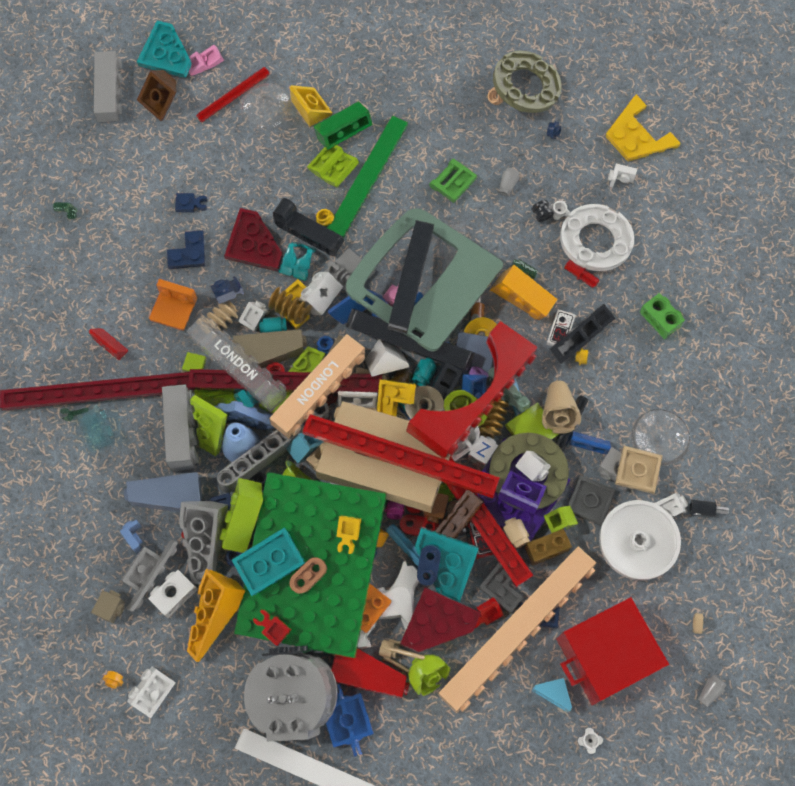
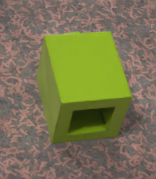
[544,506,578,533]

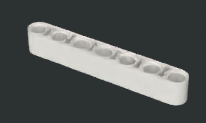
[235,728,374,786]

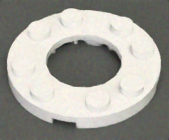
[560,204,634,271]

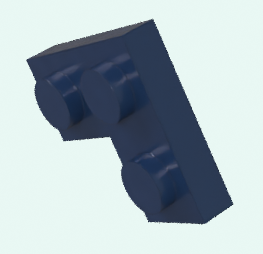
[167,230,205,269]

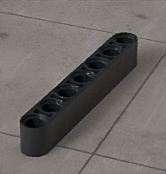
[388,220,434,334]
[345,309,476,371]

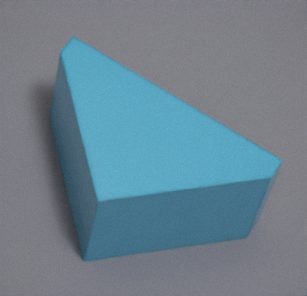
[531,678,572,713]

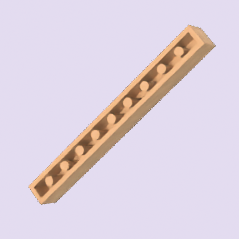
[438,546,596,714]

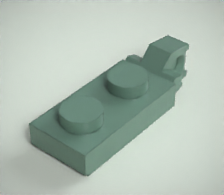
[487,367,530,412]

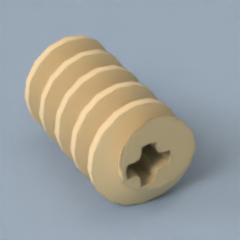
[197,300,239,339]

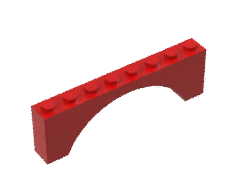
[406,321,538,459]

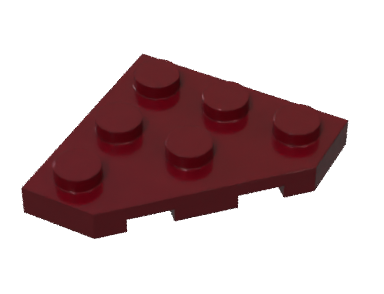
[224,208,283,271]
[400,587,481,653]

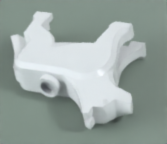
[358,561,426,649]

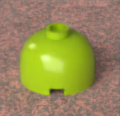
[408,654,450,696]

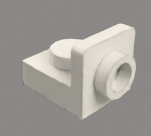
[608,164,637,188]
[238,301,270,331]
[654,493,688,518]

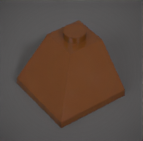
[137,70,177,121]

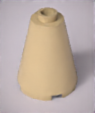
[542,381,581,434]

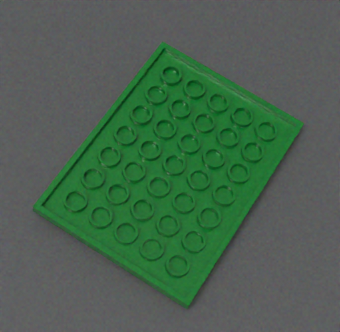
[234,472,387,658]

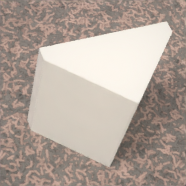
[365,339,409,376]

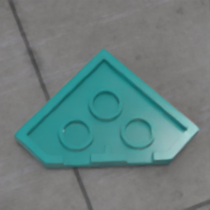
[137,20,192,78]
[415,527,479,603]

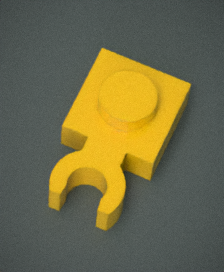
[337,515,361,554]

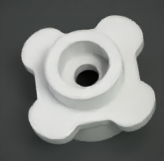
[549,201,570,220]
[578,728,603,754]

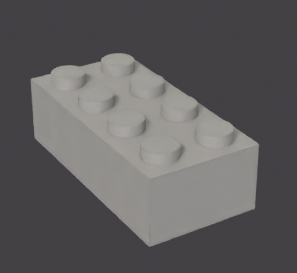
[162,384,199,472]

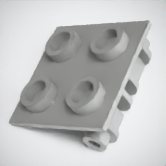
[324,248,375,293]

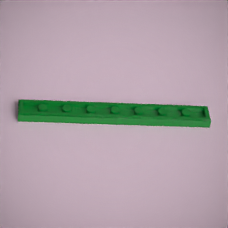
[328,115,408,239]

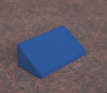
[328,296,371,324]
[462,374,487,399]
[570,432,611,455]

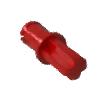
[564,259,599,288]

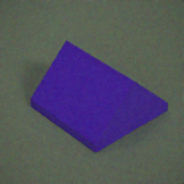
[498,470,547,514]

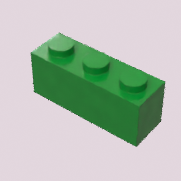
[313,101,373,150]

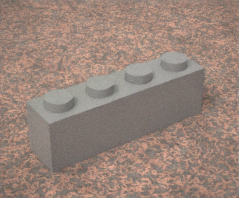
[94,51,122,122]

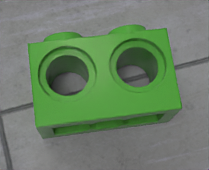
[639,293,685,340]

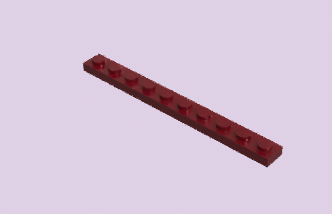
[188,369,383,395]
[0,372,194,411]

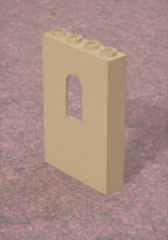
[314,401,450,513]

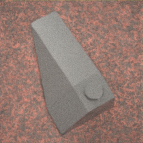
[179,501,228,585]

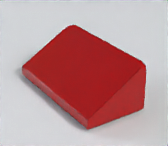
[89,328,128,360]

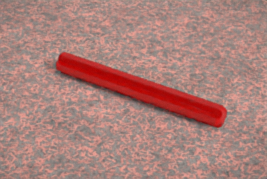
[196,67,270,122]

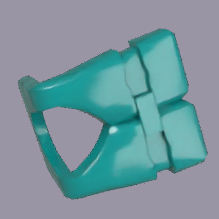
[279,242,317,281]

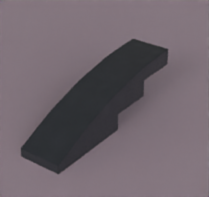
[549,304,616,364]

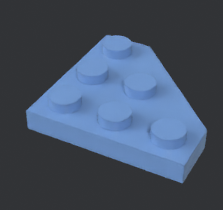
[214,401,275,430]

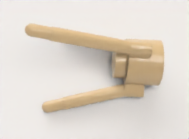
[379,639,425,674]

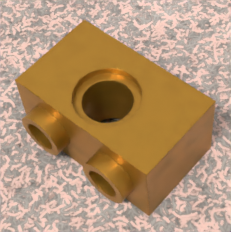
[525,529,572,566]

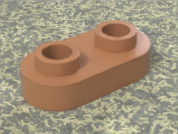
[290,558,327,593]

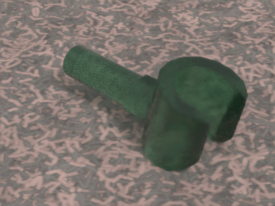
[60,407,89,422]

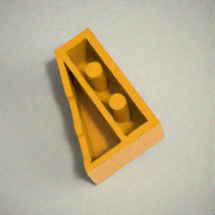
[490,265,558,320]

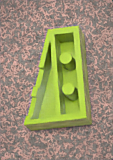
[219,478,263,553]

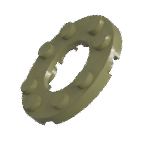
[493,51,562,113]
[489,433,569,511]

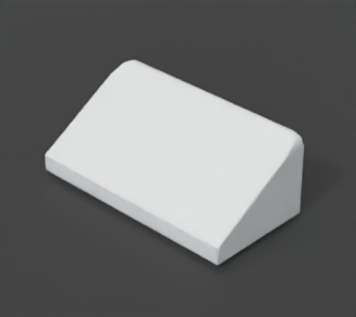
[338,391,377,408]

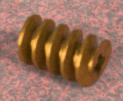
[268,287,312,324]
[479,399,509,439]

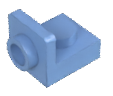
[120,520,142,554]

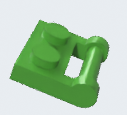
[429,159,477,203]

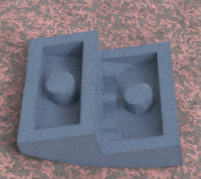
[454,332,493,374]

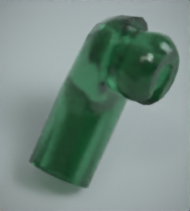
[53,202,78,219]

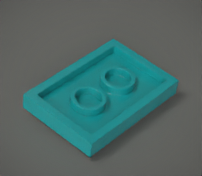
[232,528,306,596]

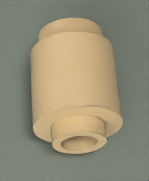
[503,517,530,549]

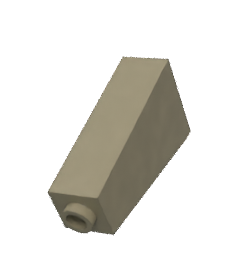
[233,329,307,371]

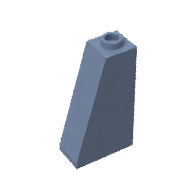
[124,472,203,512]

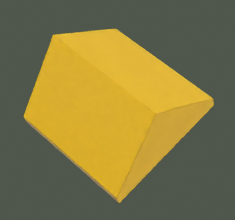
[290,85,333,127]

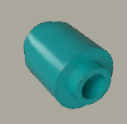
[259,316,287,333]
[412,358,437,386]

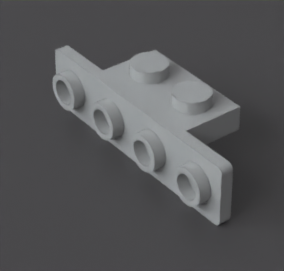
[120,540,178,612]

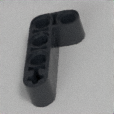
[273,198,344,256]

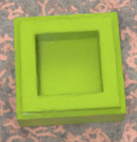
[182,352,206,372]

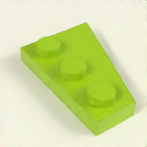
[190,395,227,457]

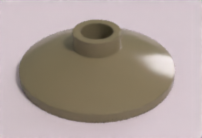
[405,386,444,419]

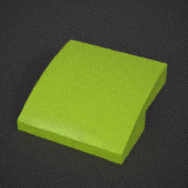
[307,145,359,188]
[505,402,559,440]

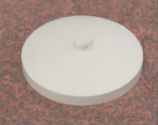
[599,500,681,581]

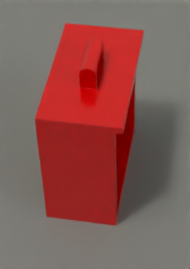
[556,597,670,706]

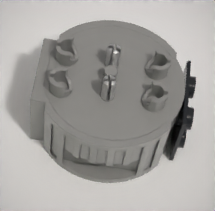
[244,645,338,742]

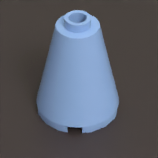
[221,423,260,462]

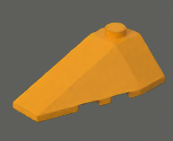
[187,569,245,662]

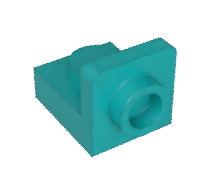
[234,390,259,407]

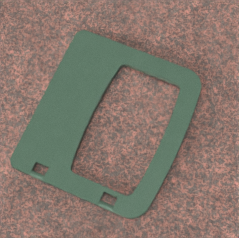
[346,208,503,352]

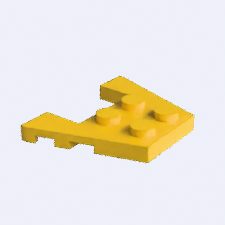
[605,94,681,162]

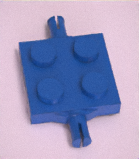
[326,684,374,757]

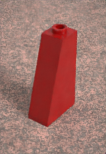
[331,648,410,699]

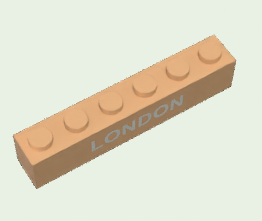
[269,334,365,439]

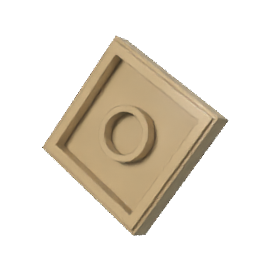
[615,446,663,494]

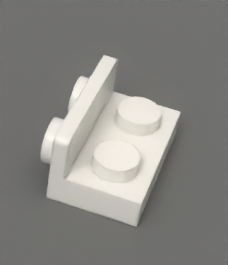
[127,666,176,718]

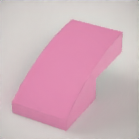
[189,45,224,76]

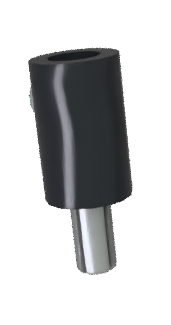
[689,499,729,517]

